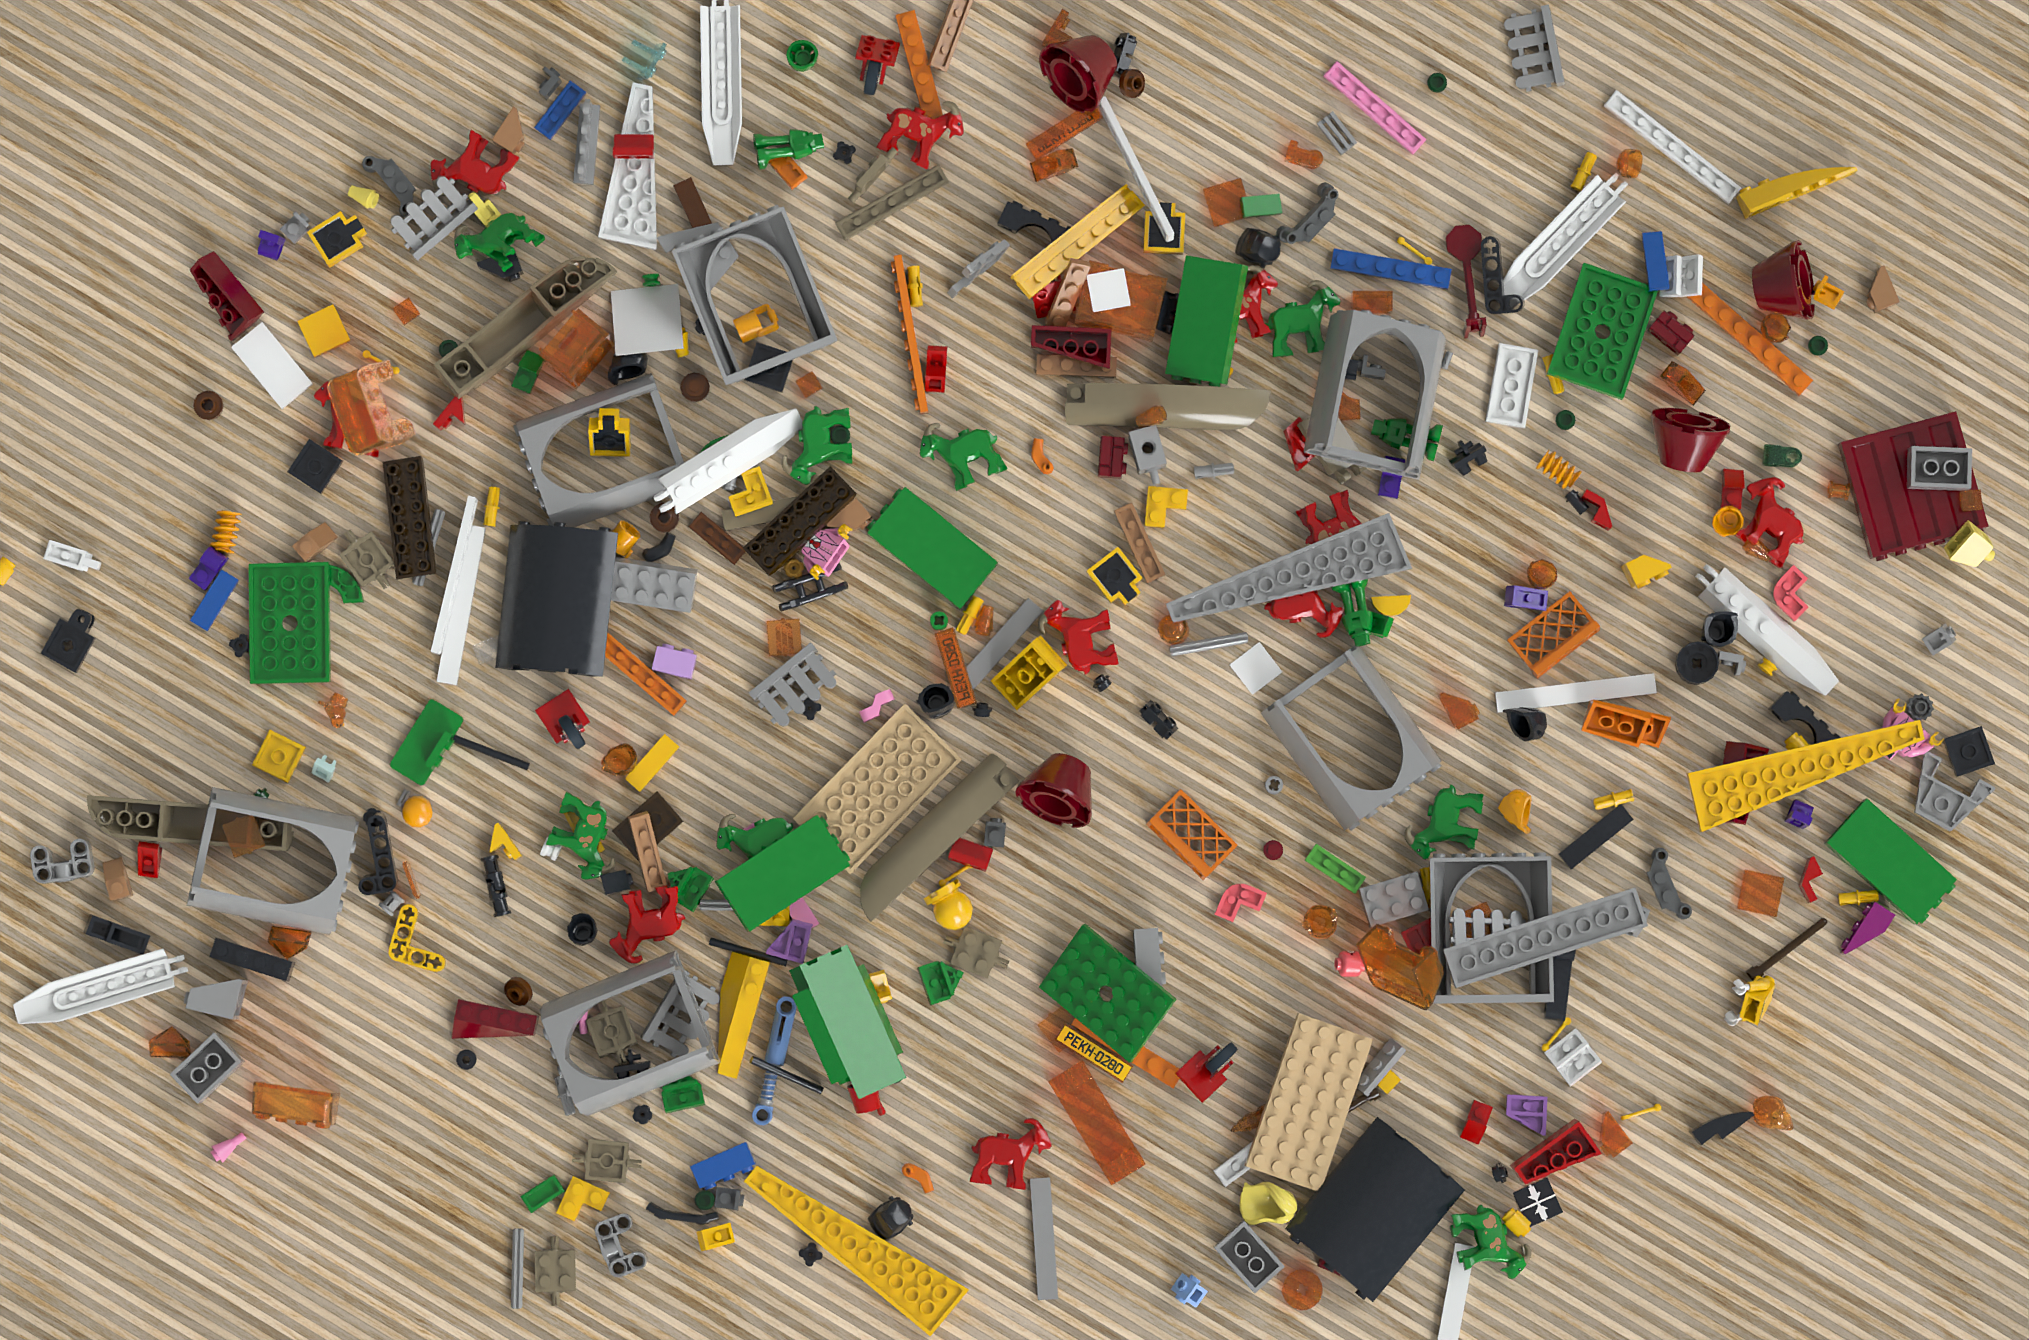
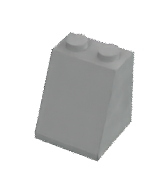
[184,979,248,1020]

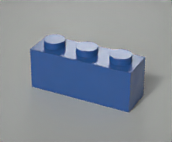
[690,1141,756,1190]

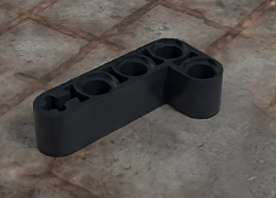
[1481,236,1525,314]
[358,812,398,895]
[1544,949,1576,1022]

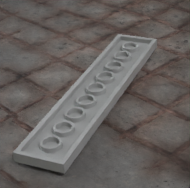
[1443,888,1648,988]

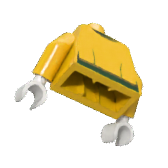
[1724,976,1776,1026]

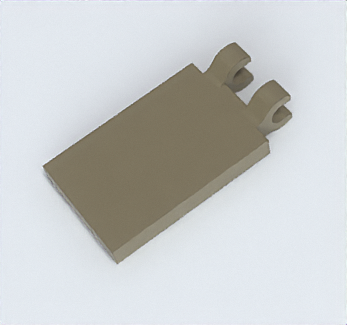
[1297,417,1367,485]

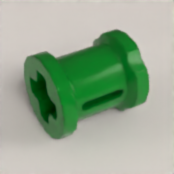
[930,611,948,630]

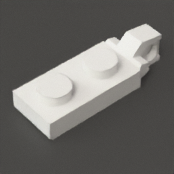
[43,540,101,572]

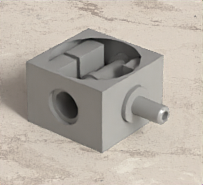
[1128,425,1167,485]

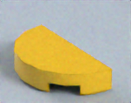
[1371,595,1411,616]

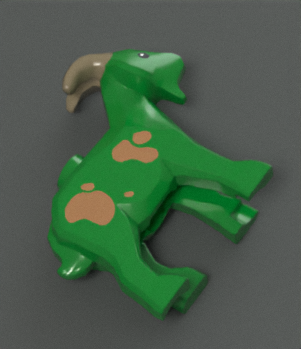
[546,792,615,880]
[1449,1204,1531,1279]

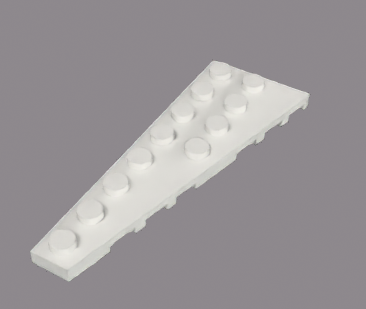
[598,82,657,250]

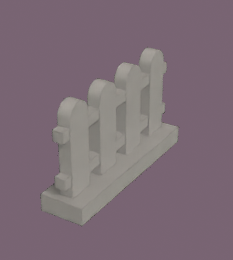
[1504,5,1565,92]
[573,99,600,185]
[390,176,478,261]
[749,643,837,727]
[1448,908,1526,946]
[641,969,720,1058]

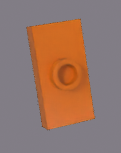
[768,157,808,190]

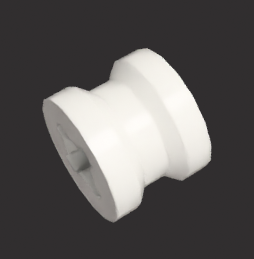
[540,837,562,861]

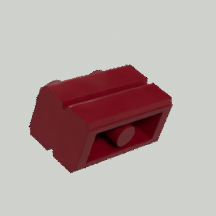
[1647,310,1695,356]
[1098,436,1128,479]

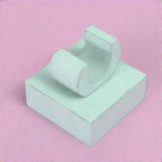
[311,755,336,783]

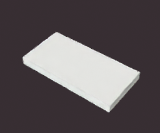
[231,322,313,409]
[1485,343,1538,429]

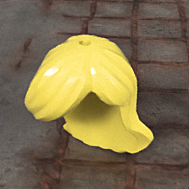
[1240,1182,1297,1225]

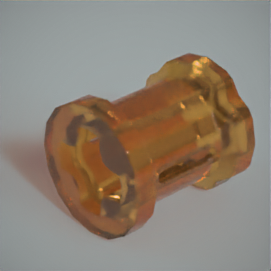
[1827,480,1850,501]

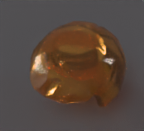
[601,743,637,776]

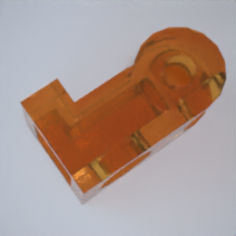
[1284,140,1323,169]

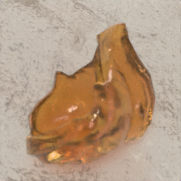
[1753,1096,1793,1131]

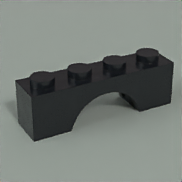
[998,201,1071,243]
[1768,691,1841,744]
[209,938,295,981]

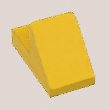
[490,823,523,860]
[696,1223,735,1251]

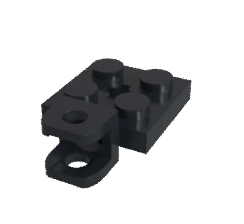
[40,609,96,673]

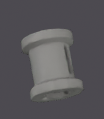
[379,890,405,916]

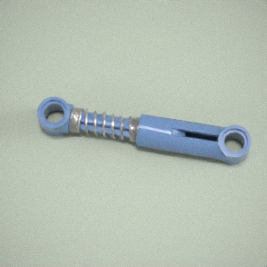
[752,997,797,1125]

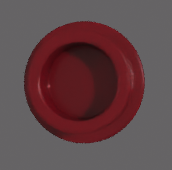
[1263,840,1283,860]

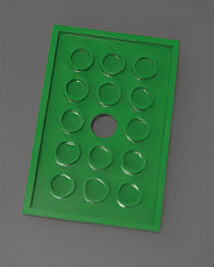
[1547,263,1658,400]
[249,562,331,684]
[1039,924,1177,1063]

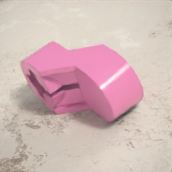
[859,689,895,722]

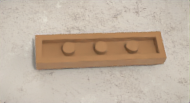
[927,0,973,72]
[1045,258,1091,327]
[1036,354,1117,378]
[1114,503,1165,584]
[628,811,667,892]

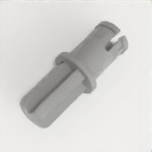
[1194,463,1234,479]
[554,1076,575,1116]

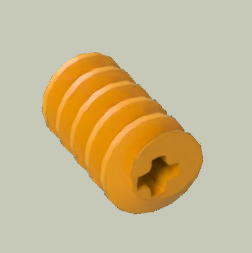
[1536,450,1582,489]
[210,510,242,554]

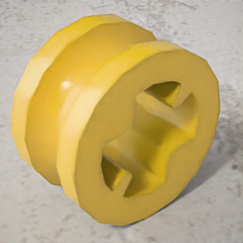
[1757,658,1778,677]

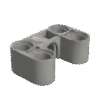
[30,839,95,884]
[595,1213,647,1277]

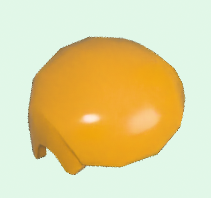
[1712,506,1744,537]
[402,796,433,828]

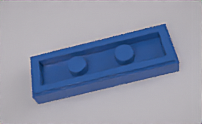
[534,80,586,140]
[1642,231,1670,291]
[190,569,239,631]

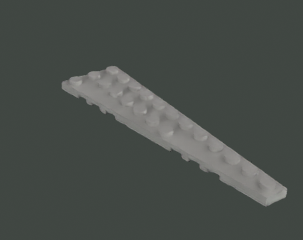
[1166,513,1412,623]

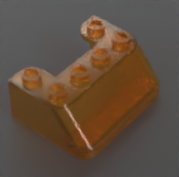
[327,360,416,455]
[1356,924,1444,1010]
[252,1081,340,1129]

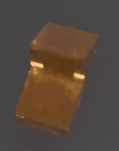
[1042,9,1073,47]

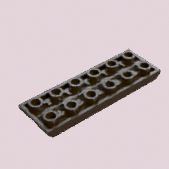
[383,456,436,580]
[743,466,857,576]

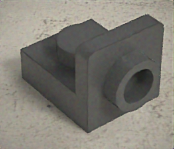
[539,67,562,100]
[1357,354,1386,380]
[984,818,1006,848]
[714,1187,744,1211]

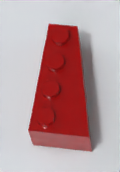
[1510,1118,1602,1185]

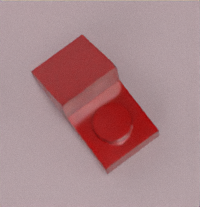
[433,396,466,431]
[1720,469,1745,510]
[138,841,162,878]
[1460,1100,1493,1145]

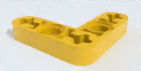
[388,904,446,972]

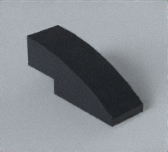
[83,914,150,954]
[1690,1112,1754,1145]

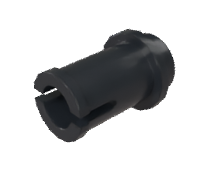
[1565,489,1589,515]

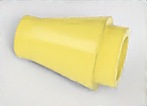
[348,185,379,209]

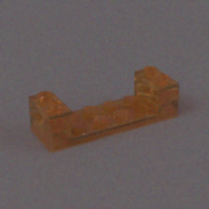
[1048,1060,1146,1185]

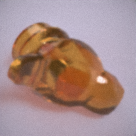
[318,693,348,728]

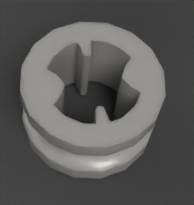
[1265,776,1283,794]

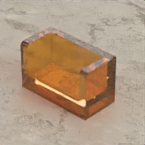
[1351,291,1393,314]

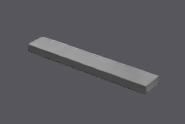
[949,598,1043,694]
[1030,1177,1058,1300]

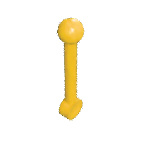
[1397,237,1432,265]
[362,350,400,374]
[939,865,973,887]
[1541,1017,1571,1052]
[1621,1103,1661,1120]

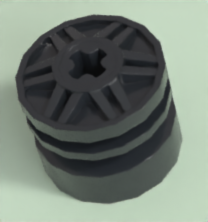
[1675,641,1719,685]

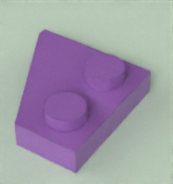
[766,919,813,964]
[1506,1094,1548,1136]

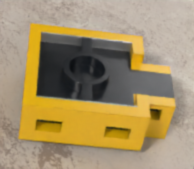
[1143,202,1185,255]
[307,211,367,268]
[588,408,631,457]
[1086,547,1142,606]

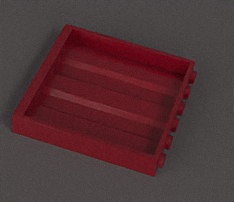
[1838,411,1989,561]

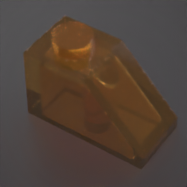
[1030,148,1079,182]
[1660,361,1706,406]
[1438,692,1480,731]
[1599,1111,1633,1158]

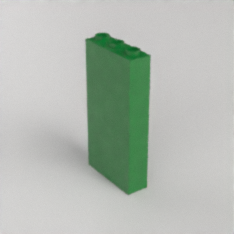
[1165,255,1248,387]
[867,487,998,610]
[1824,798,1957,924]
[715,815,850,932]

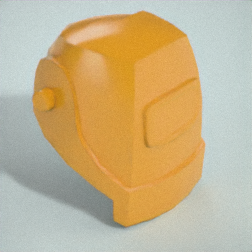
[1498,789,1532,834]

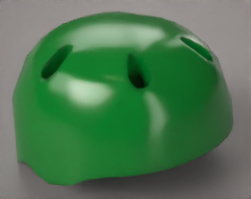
[786,40,818,72]

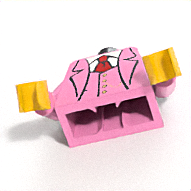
[801,524,853,580]
[1882,698,1944,760]

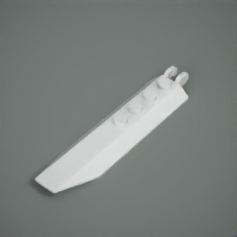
[700,0,742,165]
[1495,173,1628,308]
[653,408,803,514]
[1695,564,1839,696]
[13,948,188,1024]

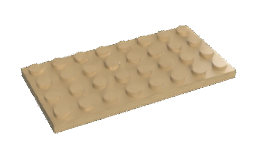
[792,703,962,874]
[1244,1013,1373,1191]

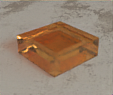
[392,297,421,326]
[795,371,823,399]
[1959,489,1983,512]

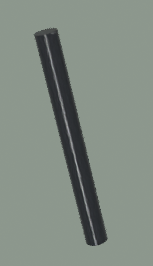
[453,735,530,770]
[709,938,788,967]
[749,1056,824,1094]

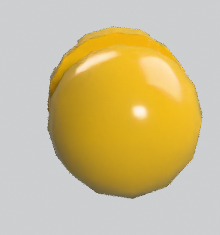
[923,878,973,930]

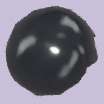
[567,913,598,946]

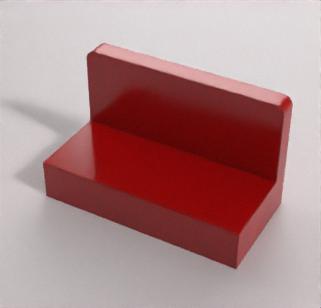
[613,134,654,159]
[948,838,993,872]

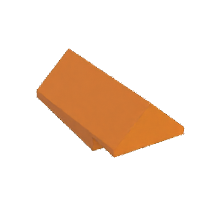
[1581,699,1671,748]

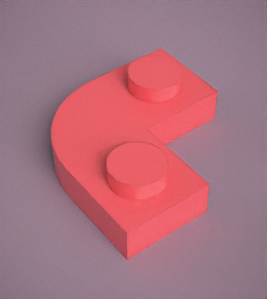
[1773,565,1808,622]
[1214,884,1267,922]

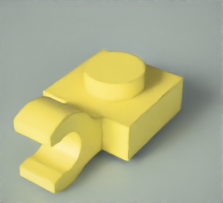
[468,191,501,227]

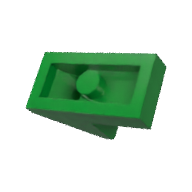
[511,350,546,394]
[1371,612,1394,638]

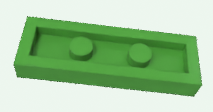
[1305,844,1366,894]

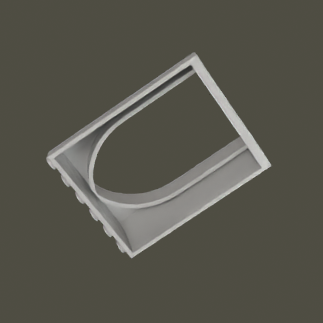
[672,205,838,385]
[1304,310,1446,480]
[513,373,684,527]
[1261,646,1442,831]
[187,787,359,935]
[1430,853,1554,1004]
[540,950,721,1116]

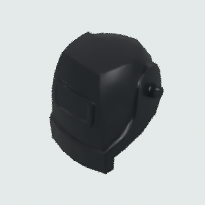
[1235,228,1281,268]
[608,353,648,385]
[1701,611,1738,648]
[916,683,955,719]
[1503,707,1547,741]
[868,1196,914,1241]

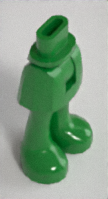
[753,129,824,170]
[1371,418,1443,462]
[1331,579,1373,647]

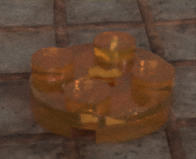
[1282,1269,1323,1310]

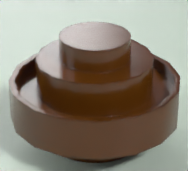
[1119,69,1145,98]
[680,372,710,402]
[193,391,224,421]
[650,503,679,533]
[504,977,533,1006]

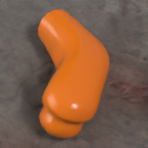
[1031,438,1054,474]
[902,1163,934,1194]

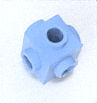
[1171,1273,1208,1308]

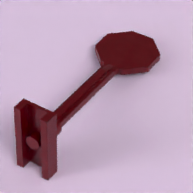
[1445,224,1487,339]

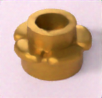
[784,558,804,578]

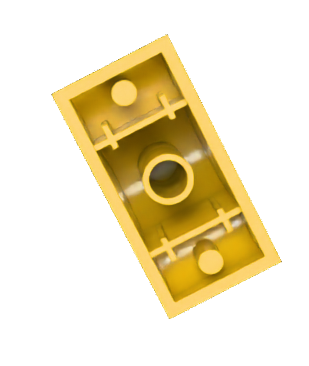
[990,635,1067,710]

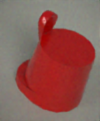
[847,1084,886,1116]

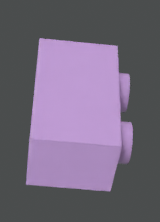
[652,644,697,680]

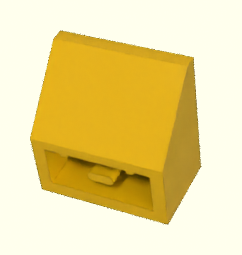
[1621,555,1672,589]

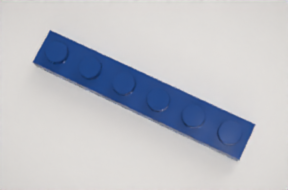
[1330,248,1452,290]

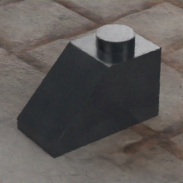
[477,251,524,282]
[600,870,634,896]

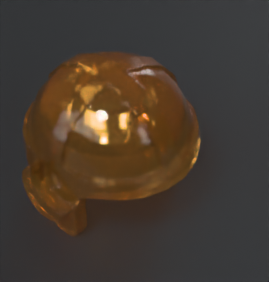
[1301,905,1338,940]

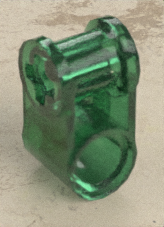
[1762,444,1802,468]

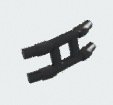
[772,563,848,612]
[646,1202,719,1225]

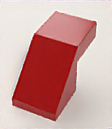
[925,345,948,393]
[1581,489,1612,531]
[1799,856,1823,903]

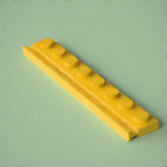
[1010,184,1145,299]

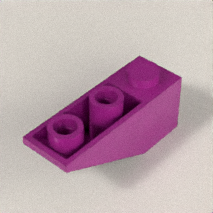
[1840,902,1895,955]

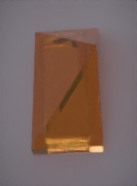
[268,926,312,959]
[149,1026,191,1058]

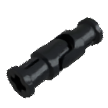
[481,855,511,917]

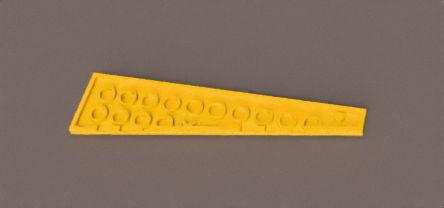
[1686,720,1925,832]
[744,1166,969,1337]

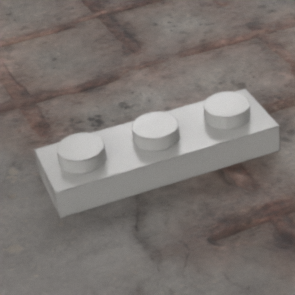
[1357,1038,1406,1097]

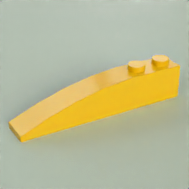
[1736,167,1858,219]
[717,952,770,1079]

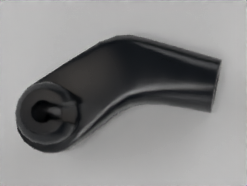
[642,532,676,562]

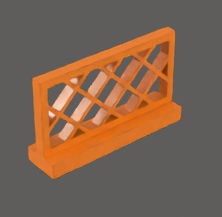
[1507,591,1600,679]
[1146,789,1238,880]

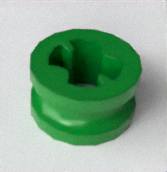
[642,274,660,287]

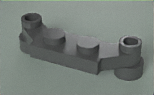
[362,156,416,218]
[1276,182,1338,244]
[1646,848,1692,919]

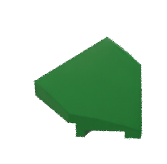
[667,867,714,912]
[917,961,964,1006]
[661,1076,705,1114]

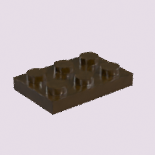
[612,791,684,861]

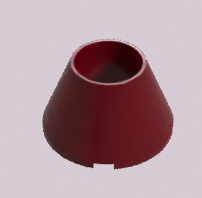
[1039,35,1117,113]
[1752,240,1815,320]
[1651,408,1731,472]
[1015,753,1092,828]

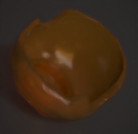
[1616,148,1643,178]
[1760,312,1791,343]
[1527,559,1558,590]
[1157,614,1190,645]

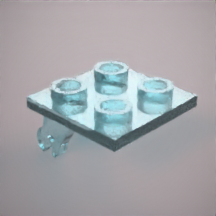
[621,40,667,81]

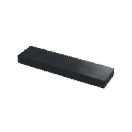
[1558,804,1634,870]

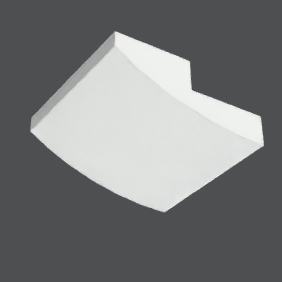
[1659,254,1703,297]
[1544,1028,1602,1087]

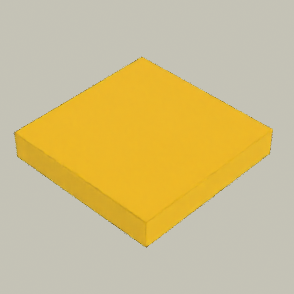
[297,304,351,358]
[252,729,306,783]

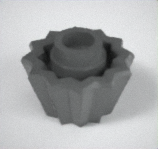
[1906,693,1934,721]

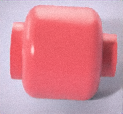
[1334,951,1366,977]

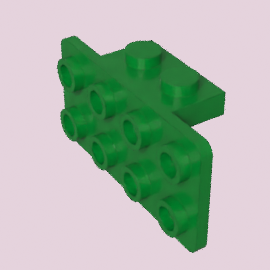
[390,699,464,786]

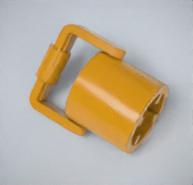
[733,304,779,344]
[612,520,641,559]

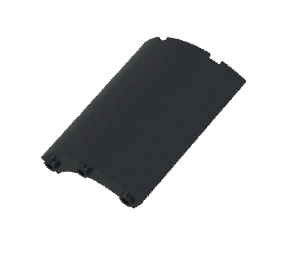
[495,521,618,677]
[1285,1117,1465,1302]

